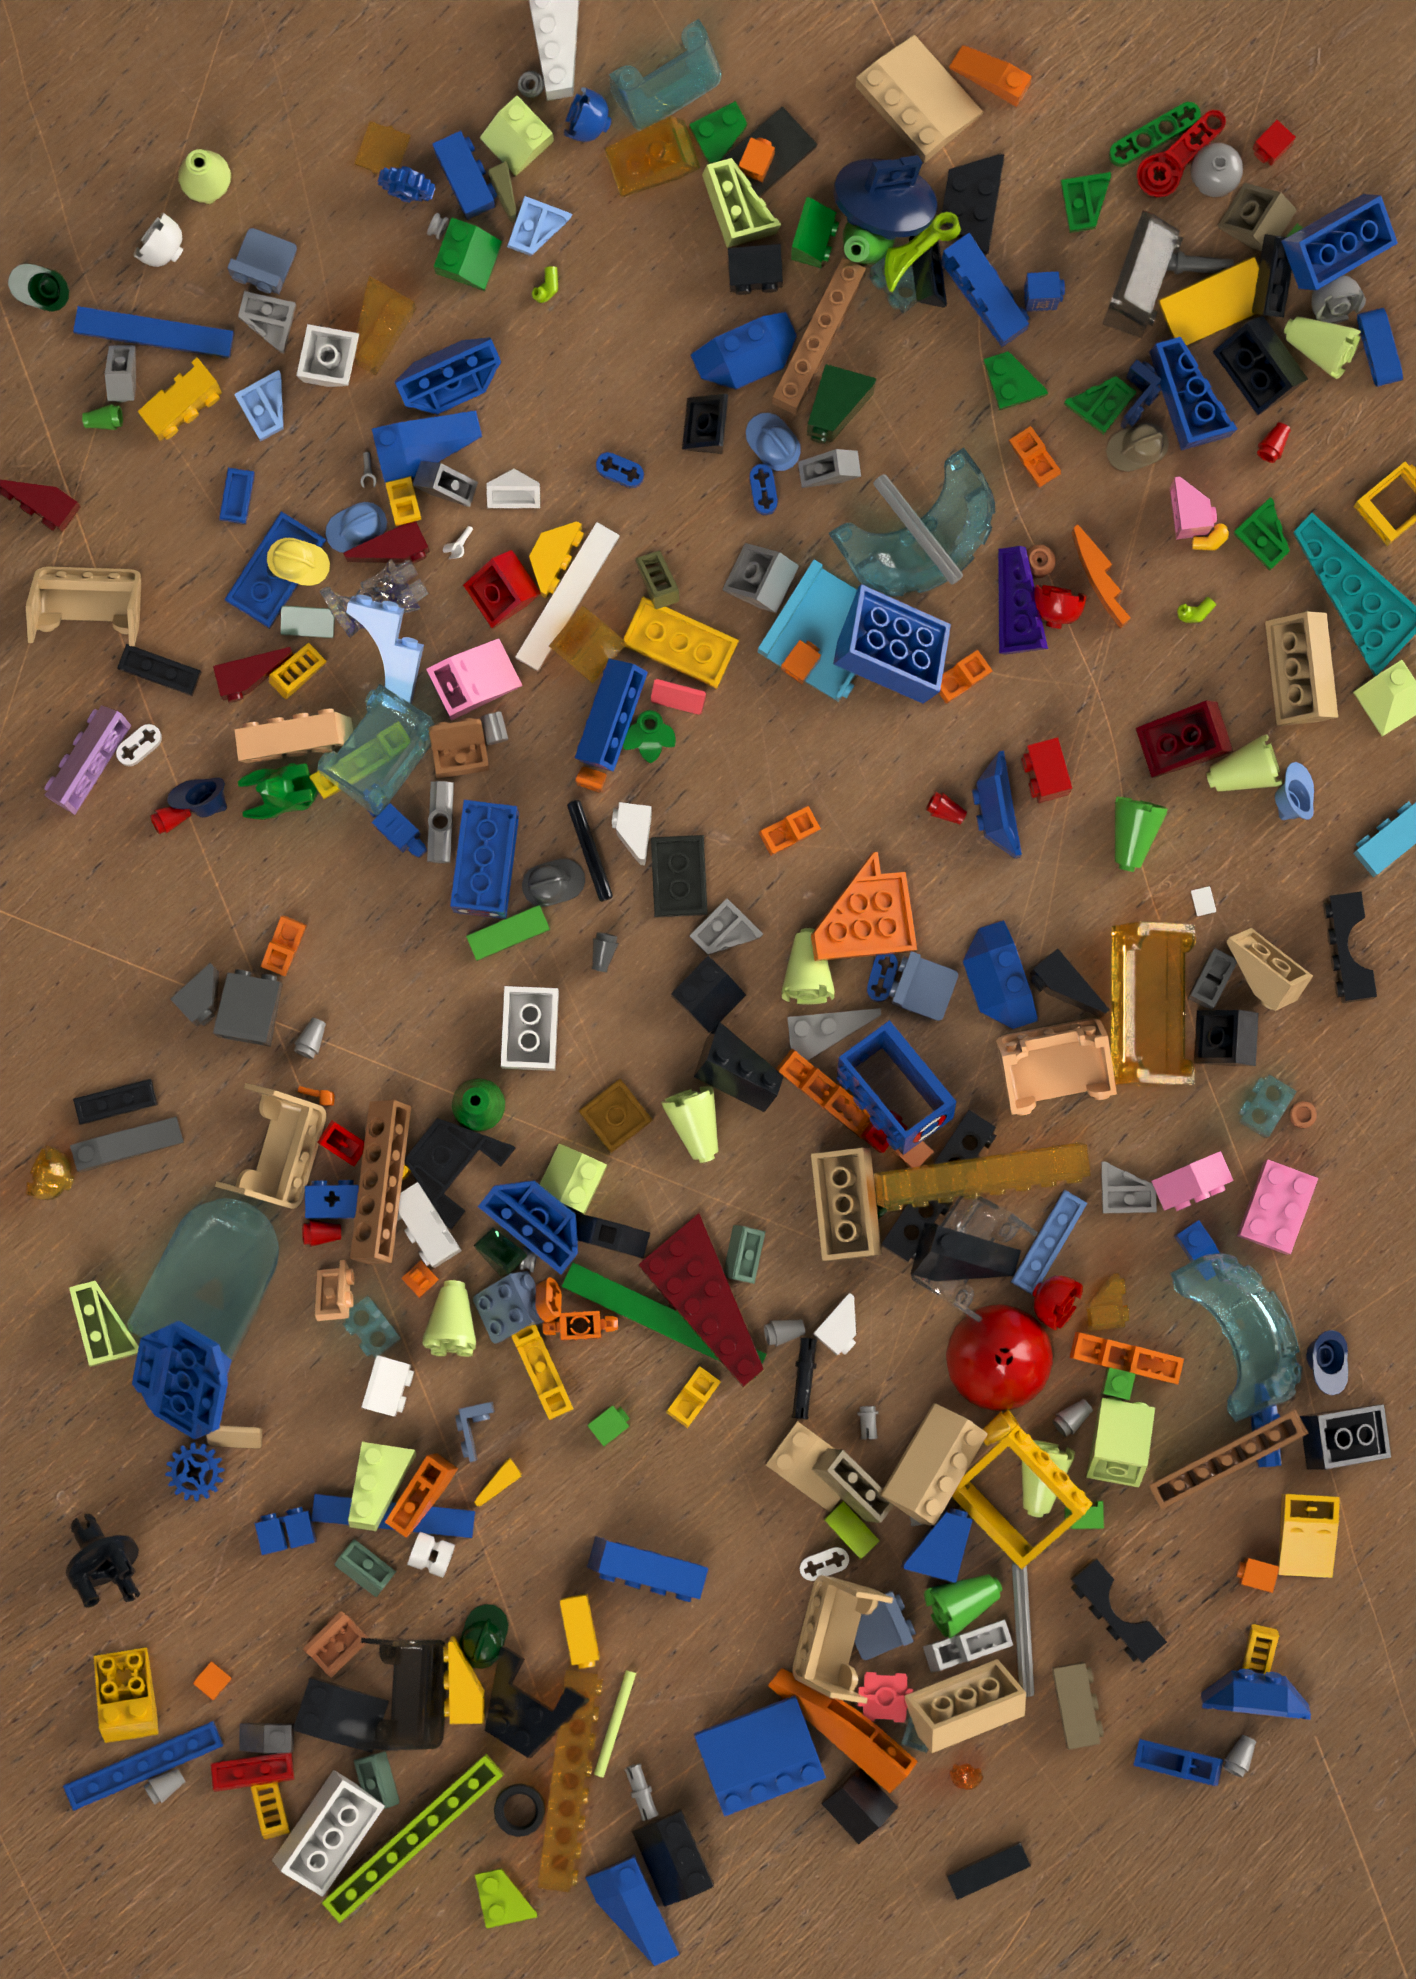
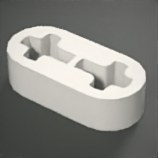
[116,724,162,766]
[800,1547,849,1581]

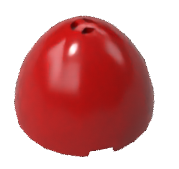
[946,1304,1053,1411]

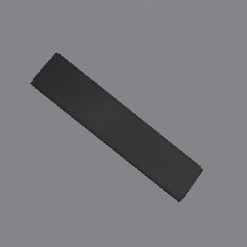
[1252,234,1292,318]
[909,236,947,308]
[946,1841,1031,1900]

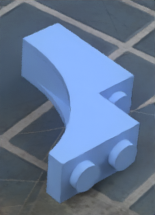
[346,595,424,712]

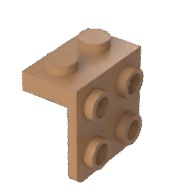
[428,718,490,779]

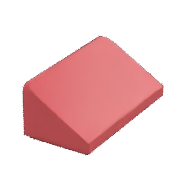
[651,679,706,715]

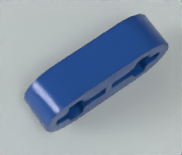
[596,452,644,488]
[750,464,778,516]
[867,954,898,1002]

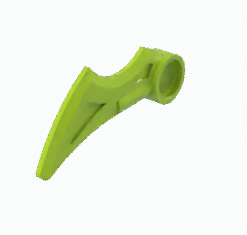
[885,212,961,292]

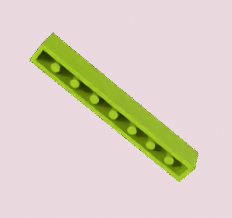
[322,1753,504,1923]

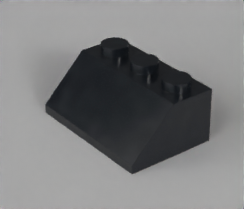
[1213,315,1308,415]
[632,1809,714,1907]

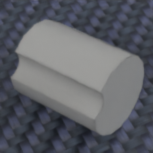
[480,712,509,745]

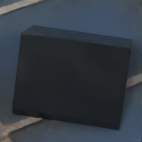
[682,393,728,454]
[822,1768,898,1844]

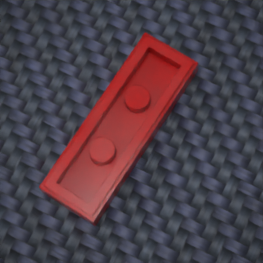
[210,1753,295,1792]

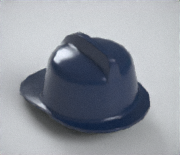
[167,777,227,818]
[1306,1330,1348,1395]

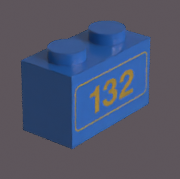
[1024,271,1065,311]

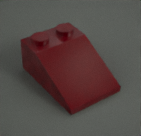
[1135,700,1234,778]

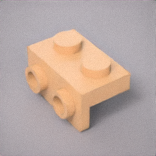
[315,1260,354,1321]

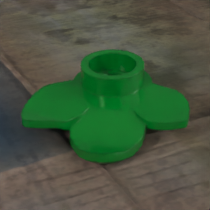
[623,710,676,764]

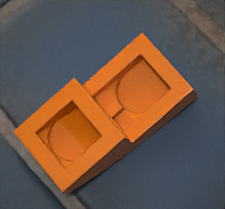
[1009,426,1061,488]
[939,650,993,704]
[759,806,821,856]
[260,915,307,976]

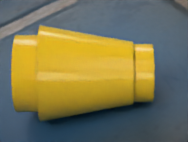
[982,1410,1020,1446]

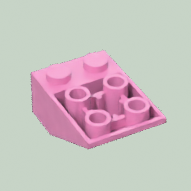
[426,639,522,721]

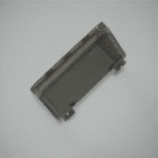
[1103,210,1183,338]
[356,1637,448,1751]

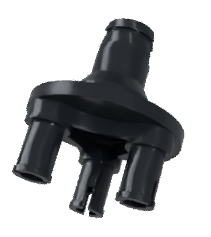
[66,1513,140,1608]

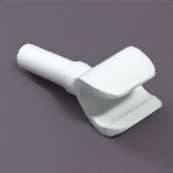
[443,526,473,559]

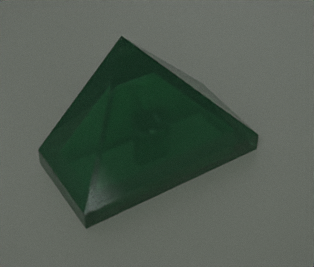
[474,1228,527,1277]

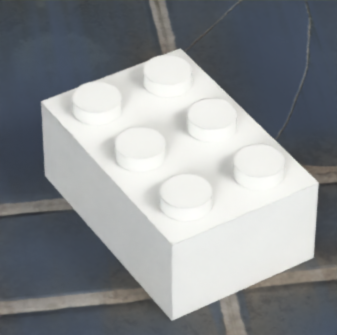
[501,986,559,1071]

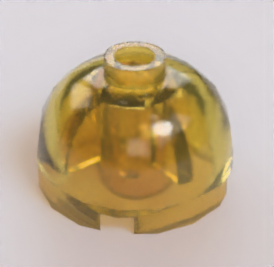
[25,1145,74,1201]

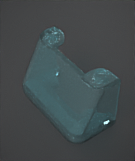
[609,19,722,130]
[317,684,434,816]

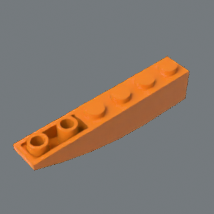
[768,1668,918,1793]

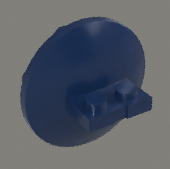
[833,155,937,240]

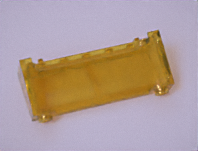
[1111,921,1196,1086]

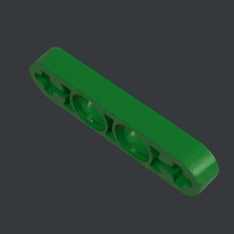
[1109,102,1201,167]

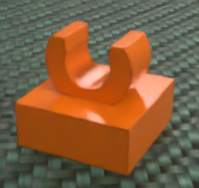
[401,1260,439,1298]

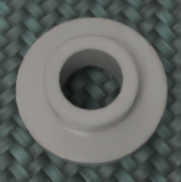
[518,71,544,98]

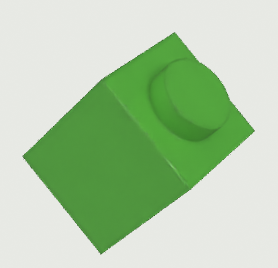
[1101,1367,1136,1400]
[587,1405,630,1446]

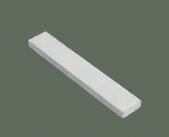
[516,522,620,672]

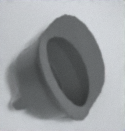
[522,859,585,907]

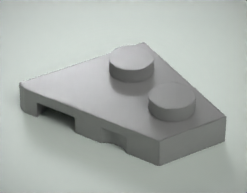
[238,291,296,353]
[689,899,763,955]
[1101,1162,1157,1214]

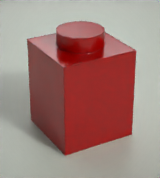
[1252,120,1296,166]

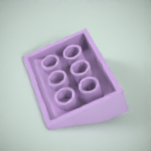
[45,705,131,815]

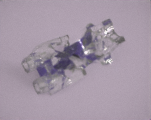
[320,559,429,638]

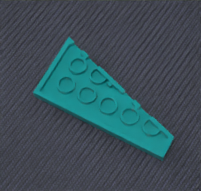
[1293,512,1416,677]

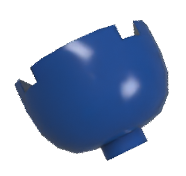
[564,87,611,142]

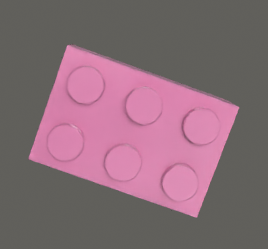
[1237,1160,1318,1255]

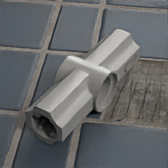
[427,781,454,863]

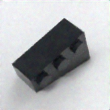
[694,1021,784,1112]

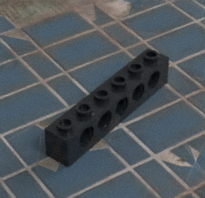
[881,1110,997,1263]

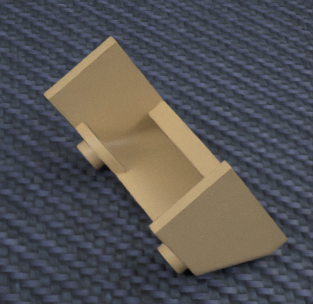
[26,567,141,646]
[215,1083,326,1209]
[792,1575,893,1704]

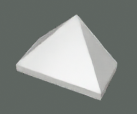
[487,469,540,508]

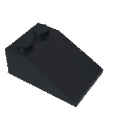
[1030,948,1110,1018]
[1300,1404,1391,1470]
[293,1676,389,1753]

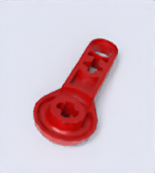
[1136,110,1226,198]

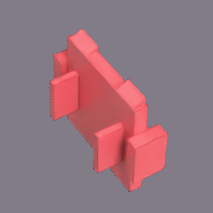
[858,1672,913,1723]

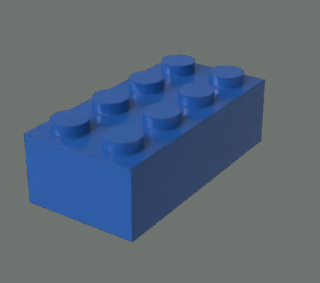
[1282,194,1398,290]

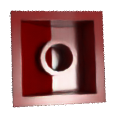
[463,550,541,628]

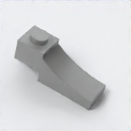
[922,1620,1013,1672]

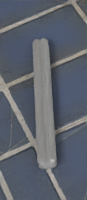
[874,474,963,584]
[1012,1562,1034,1697]

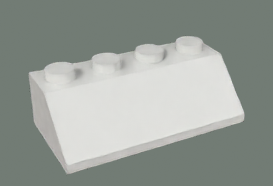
[272,1770,385,1897]

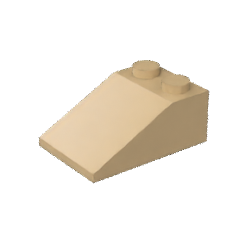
[1227,928,1313,1011]
[765,1421,841,1513]

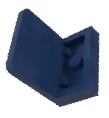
[1120,360,1161,429]

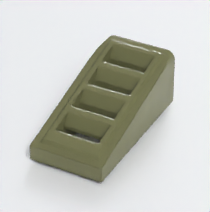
[488,162,517,223]
[635,550,680,609]

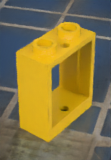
[1353,461,1416,546]
[560,1593,600,1669]

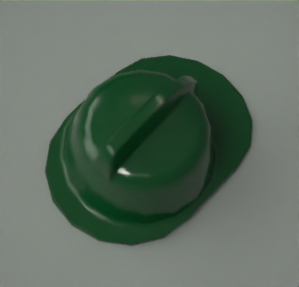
[8,263,69,312]
[459,1604,509,1669]

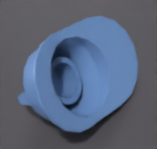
[746,413,801,471]
[325,502,387,553]
[1275,762,1314,820]

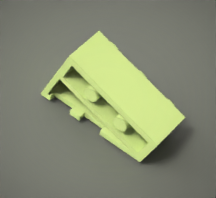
[702,158,781,248]
[69,1281,139,1367]
[348,1442,416,1531]

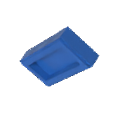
[219,467,255,525]

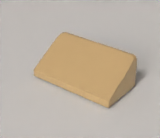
[207,1426,263,1449]

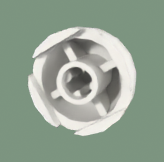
[133,213,183,267]

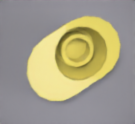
[267,538,330,586]

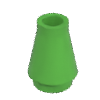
[82,404,123,430]

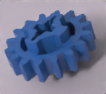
[377,166,435,203]
[165,1443,225,1501]

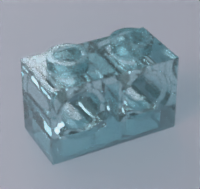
[870,256,918,314]
[1238,1075,1297,1138]
[342,1296,402,1358]

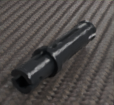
[791,1337,817,1420]

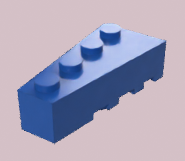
[1149,337,1238,451]

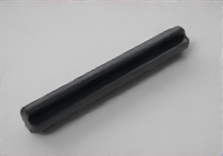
[567,800,613,902]

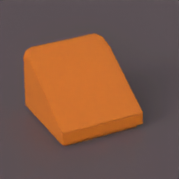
[575,766,607,793]
[193,1661,232,1700]

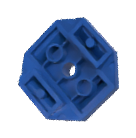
[132,1321,232,1440]

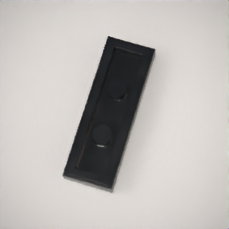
[117,644,202,696]
[73,1079,158,1125]

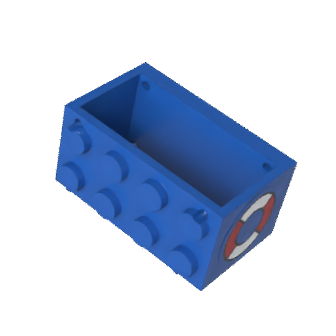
[450,800,520,919]
[836,1020,956,1155]

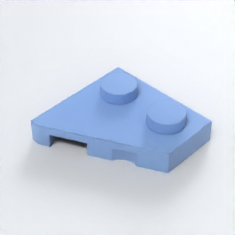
[507,196,572,256]
[234,370,284,442]

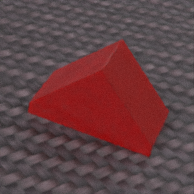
[317,1120,364,1167]

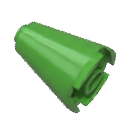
[842,222,895,264]
[1115,796,1168,872]
[924,1574,1002,1638]

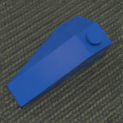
[372,411,482,486]
[585,1854,679,1966]

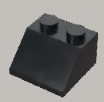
[727,244,783,295]
[671,956,746,1033]
[1194,1010,1259,1066]

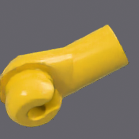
[1192,523,1229,551]

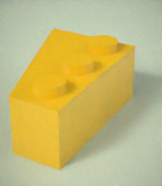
[137,357,222,441]

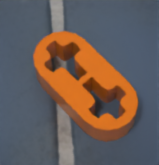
[535,1277,562,1323]

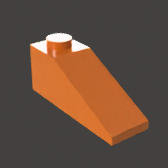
[949,45,1032,107]
[385,1453,458,1538]

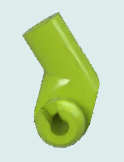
[532,266,558,303]
[1177,597,1216,623]

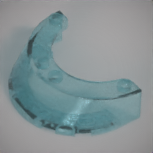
[828,448,995,596]
[1170,1253,1302,1422]

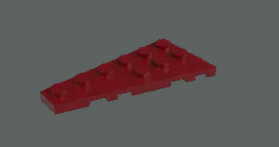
[638,1213,764,1387]

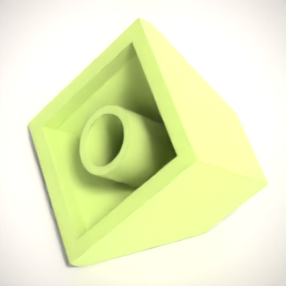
[1353,660,1416,737]

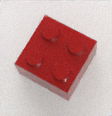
[1021,737,1073,804]

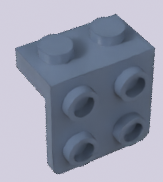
[227,228,297,294]
[889,951,958,1021]
[473,1271,544,1344]
[854,1590,916,1660]

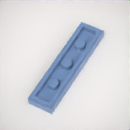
[1011,1190,1087,1295]

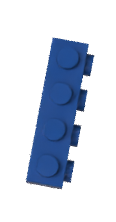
[575,658,648,772]

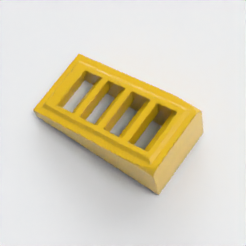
[268,643,327,700]
[475,1458,522,1507]
[1242,1624,1279,1674]
[250,1782,290,1839]

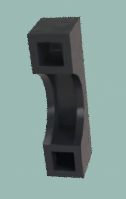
[1323,891,1377,1003]
[1070,1558,1167,1663]

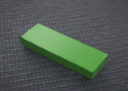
[466,905,550,961]

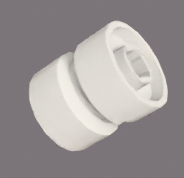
[408,1532,455,1578]

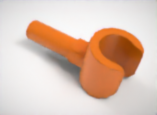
[298,1086,335,1106]

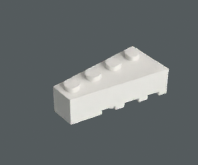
[529,0,579,101]

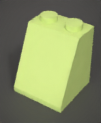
[1086,1397,1155,1487]

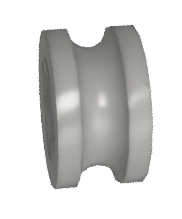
[427,213,449,240]
[520,1247,537,1272]

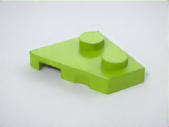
[475,1868,538,1929]

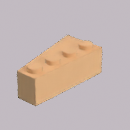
[234,709,356,763]

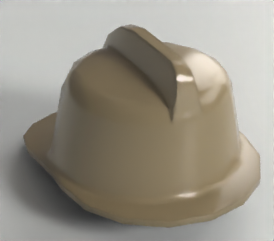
[1106,422,1169,472]

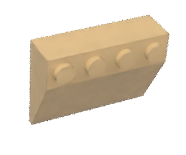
[855,35,983,164]

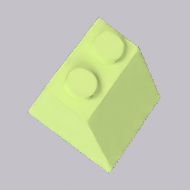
[480,96,554,176]
[540,1144,607,1215]

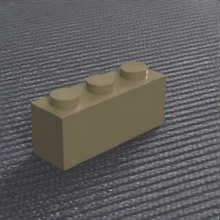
[812,1448,894,1523]
[1051,1662,1104,1750]

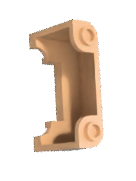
[996,1018,1117,1116]

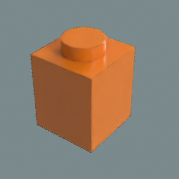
[738,137,775,183]
[781,640,821,684]
[1236,1557,1279,1593]

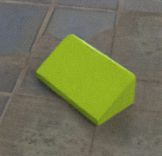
[824,1501,880,1560]

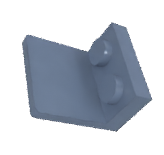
[455,1402,495,1462]

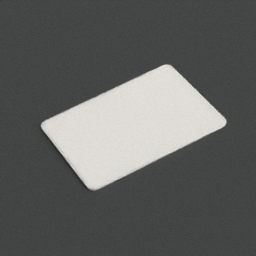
[1191,886,1216,916]

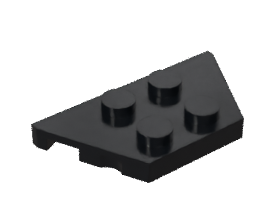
[942,154,1005,254]

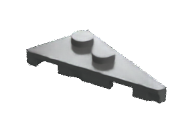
[787,1008,881,1061]

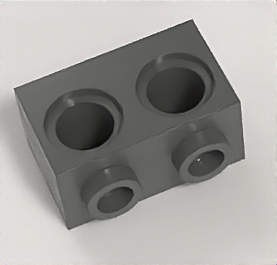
[1187,948,1237,1010]

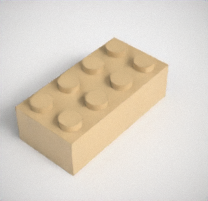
[811,1148,882,1261]

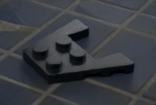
[405,1118,516,1230]
[484,1647,589,1758]

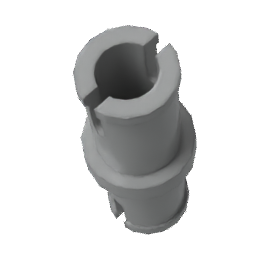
[624,1763,659,1821]

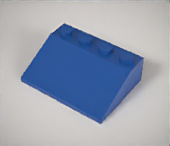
[833,584,951,704]
[694,1695,826,1817]

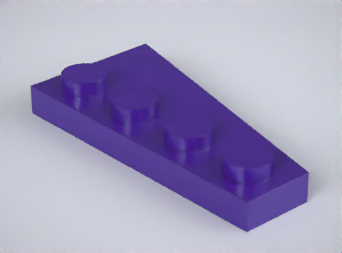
[998,546,1048,655]

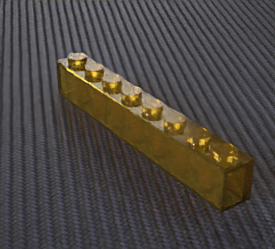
[874,1142,1091,1211]

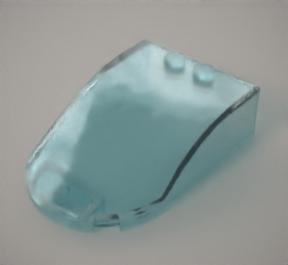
[127,1199,279,1367]

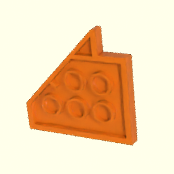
[811,852,917,961]

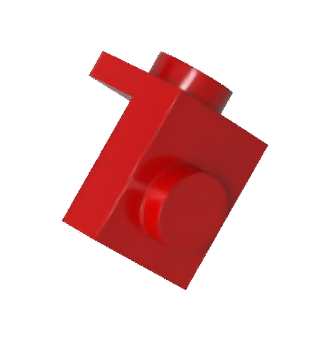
[860,1110,908,1153]

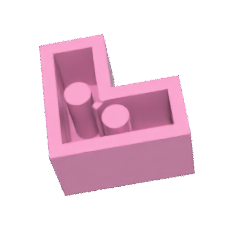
[1152,1151,1234,1211]

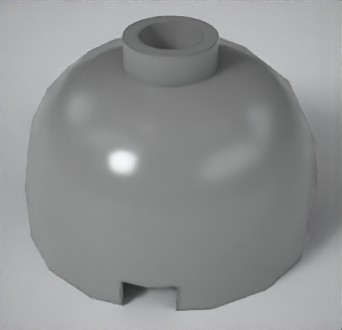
[1190,143,1243,197]
[1311,275,1366,324]

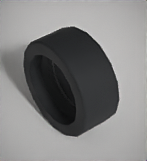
[494,1784,546,1837]

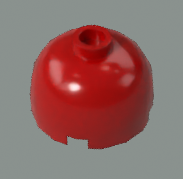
[1034,585,1087,629]
[1032,1275,1083,1330]

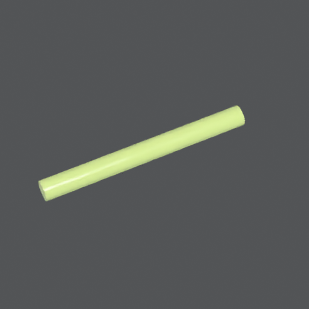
[594,1670,636,1778]

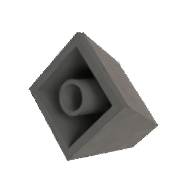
[213,969,283,1047]

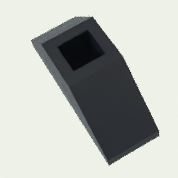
[575,1213,650,1259]

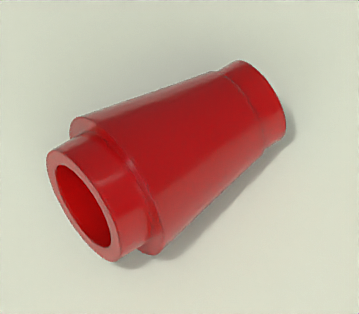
[1257,422,1291,463]
[926,792,967,825]
[150,806,192,834]
[302,1220,341,1247]

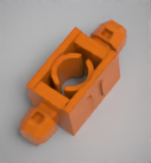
[542,1311,618,1341]

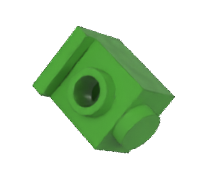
[1064,1501,1104,1529]

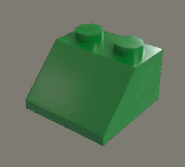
[791,197,840,268]
[434,217,503,291]

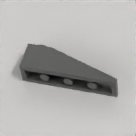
[70,1117,184,1173]

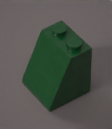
[807,364,876,444]

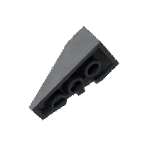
[910,1222,1021,1281]

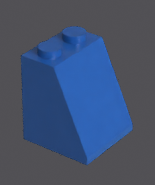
[901,1508,973,1583]

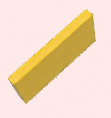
[1157,257,1259,346]
[621,597,739,689]

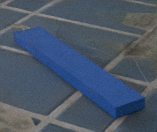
[73,306,234,359]
[311,1494,475,1538]
[63,1721,224,1811]

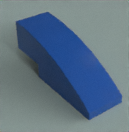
[1133,1739,1224,1786]

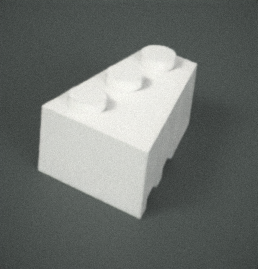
[397,1182,462,1268]

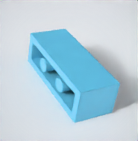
[1353,801,1416,878]

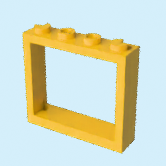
[952,1425,1093,1570]

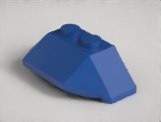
[690,312,797,390]
[394,337,501,414]
[972,751,1022,859]
[962,920,1038,1029]
[478,1180,578,1274]
[1201,1669,1311,1720]

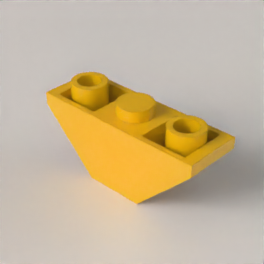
[529,521,584,598]

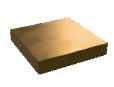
[578,1078,653,1153]

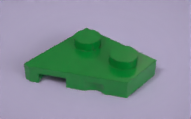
[689,101,748,164]
[1060,172,1112,233]
[983,351,1048,411]
[1064,376,1137,435]
[1233,497,1290,571]

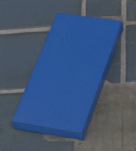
[224,511,327,629]

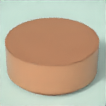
[1289,1101,1317,1129]

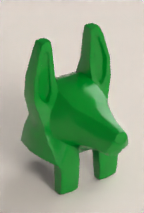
[238,763,319,820]

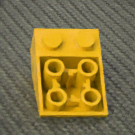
[1278,1494,1340,1578]
[443,1636,485,1724]
[93,1647,159,1743]

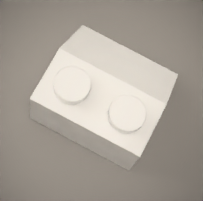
[296,324,359,387]
[612,802,652,865]
[813,1293,856,1355]
[361,1355,414,1417]

